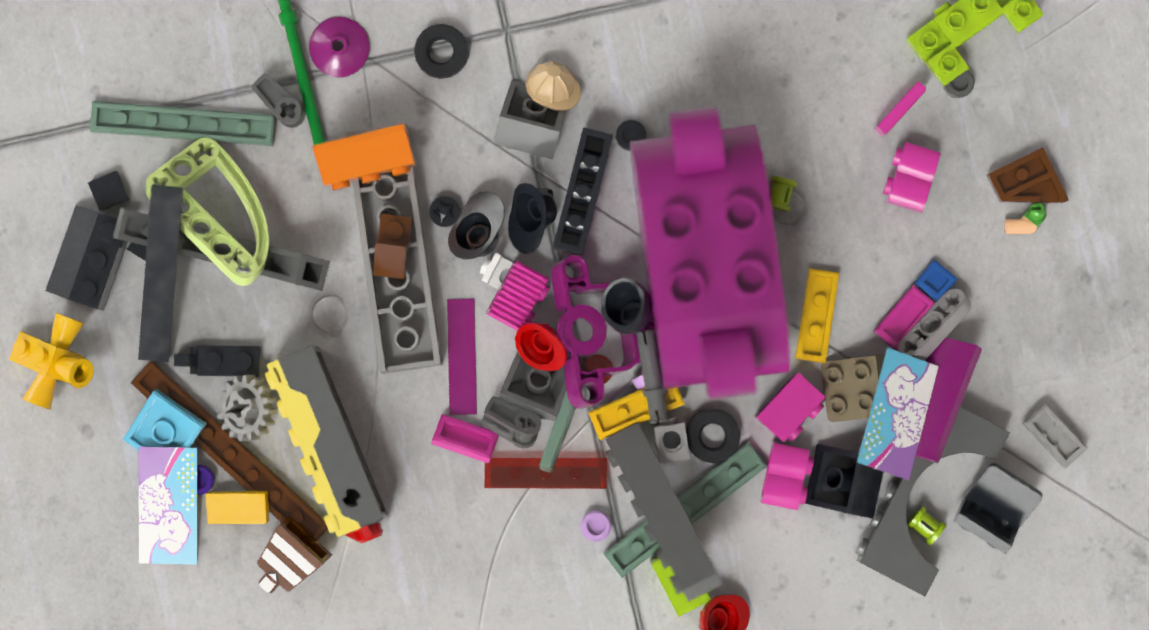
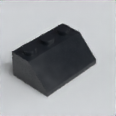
[45,205,128,311]

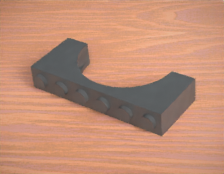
[855,406,1010,597]

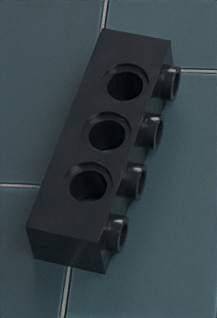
[553,127,613,256]

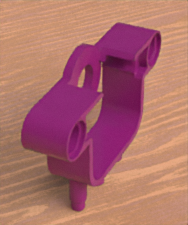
[551,255,654,409]

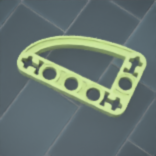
[145,138,269,286]

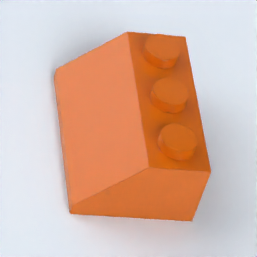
[312,124,416,191]

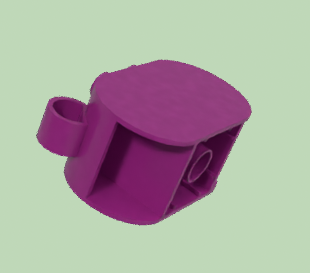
[630,106,790,400]

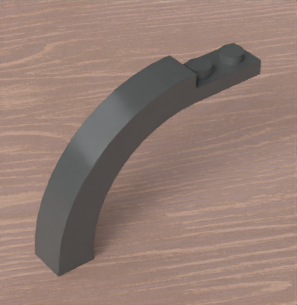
[113,208,330,291]

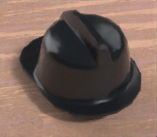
[508,182,557,254]
[448,191,505,260]

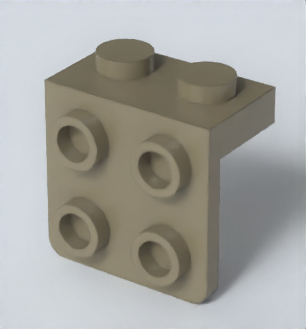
[821,354,885,422]

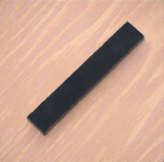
[138,184,183,363]

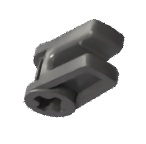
[252,73,305,128]
[481,396,541,448]

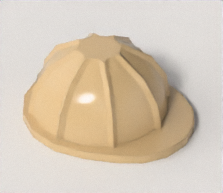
[525,60,581,111]

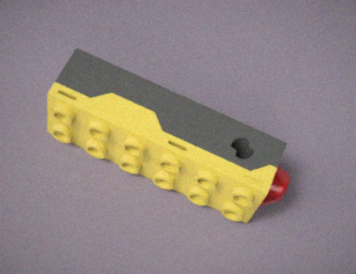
[265,345,388,544]

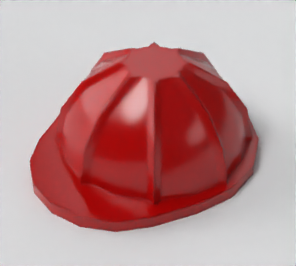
[515,322,567,371]
[699,594,750,630]

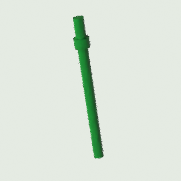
[278,0,326,145]

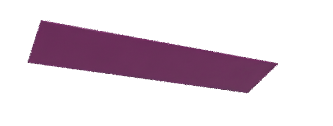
[447,299,477,415]

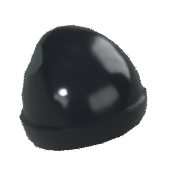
[601,278,652,335]

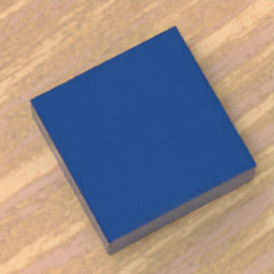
[914,259,958,302]

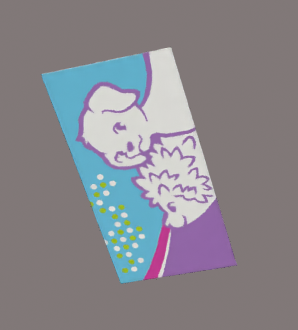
[857,347,939,480]
[138,447,197,564]

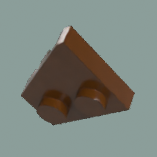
[986,148,1069,203]

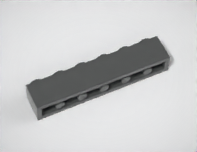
[605,422,722,602]

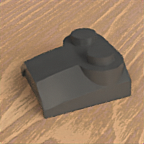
[499,351,567,421]

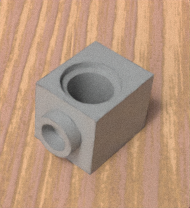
[653,417,690,464]

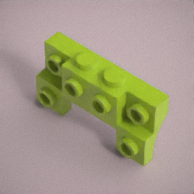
[905,0,1044,87]

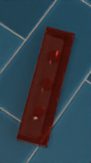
[484,457,607,489]

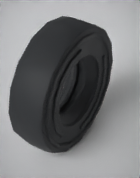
[414,24,469,79]
[686,408,741,463]

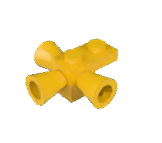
[9,313,94,410]

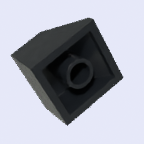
[805,444,883,519]

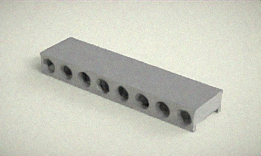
[345,123,442,374]

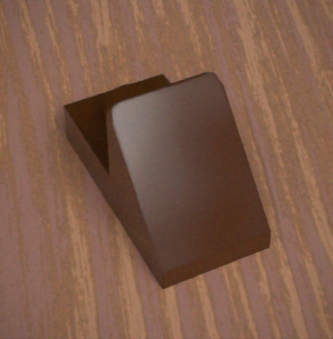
[373,214,412,279]

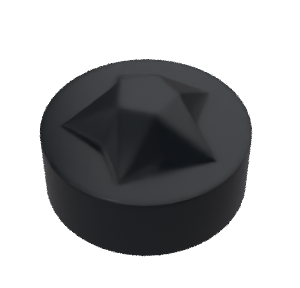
[429,196,460,227]

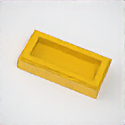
[206,491,270,524]

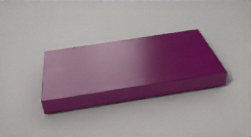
[915,338,982,463]

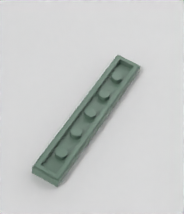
[90,101,275,147]
[603,442,767,578]

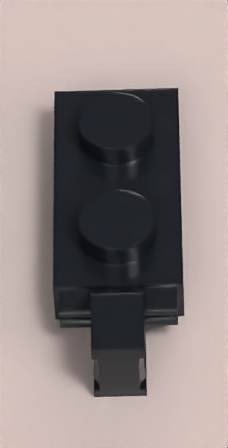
[174,345,260,377]

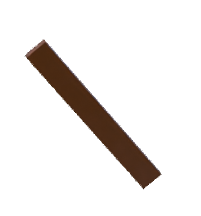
[131,361,328,541]

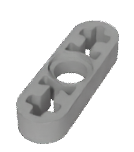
[898,289,971,361]

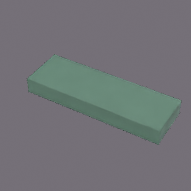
[539,388,583,473]

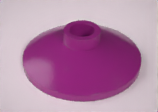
[309,17,370,78]

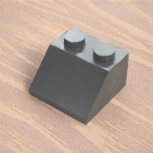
[494,80,566,160]

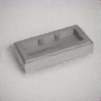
[1022,403,1088,469]

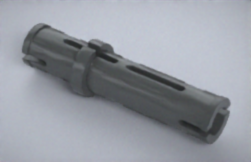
[635,329,669,424]

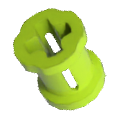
[770,176,798,213]
[907,505,947,545]

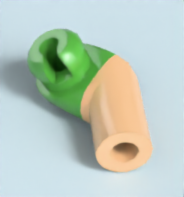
[1004,203,1047,234]

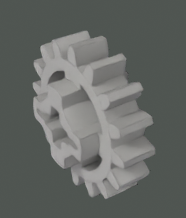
[216,375,278,442]

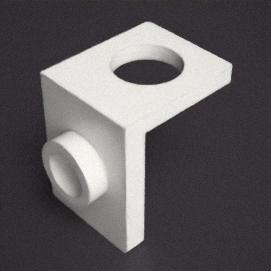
[480,253,513,290]

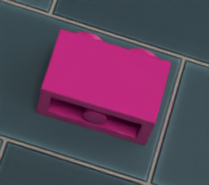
[755,372,825,442]

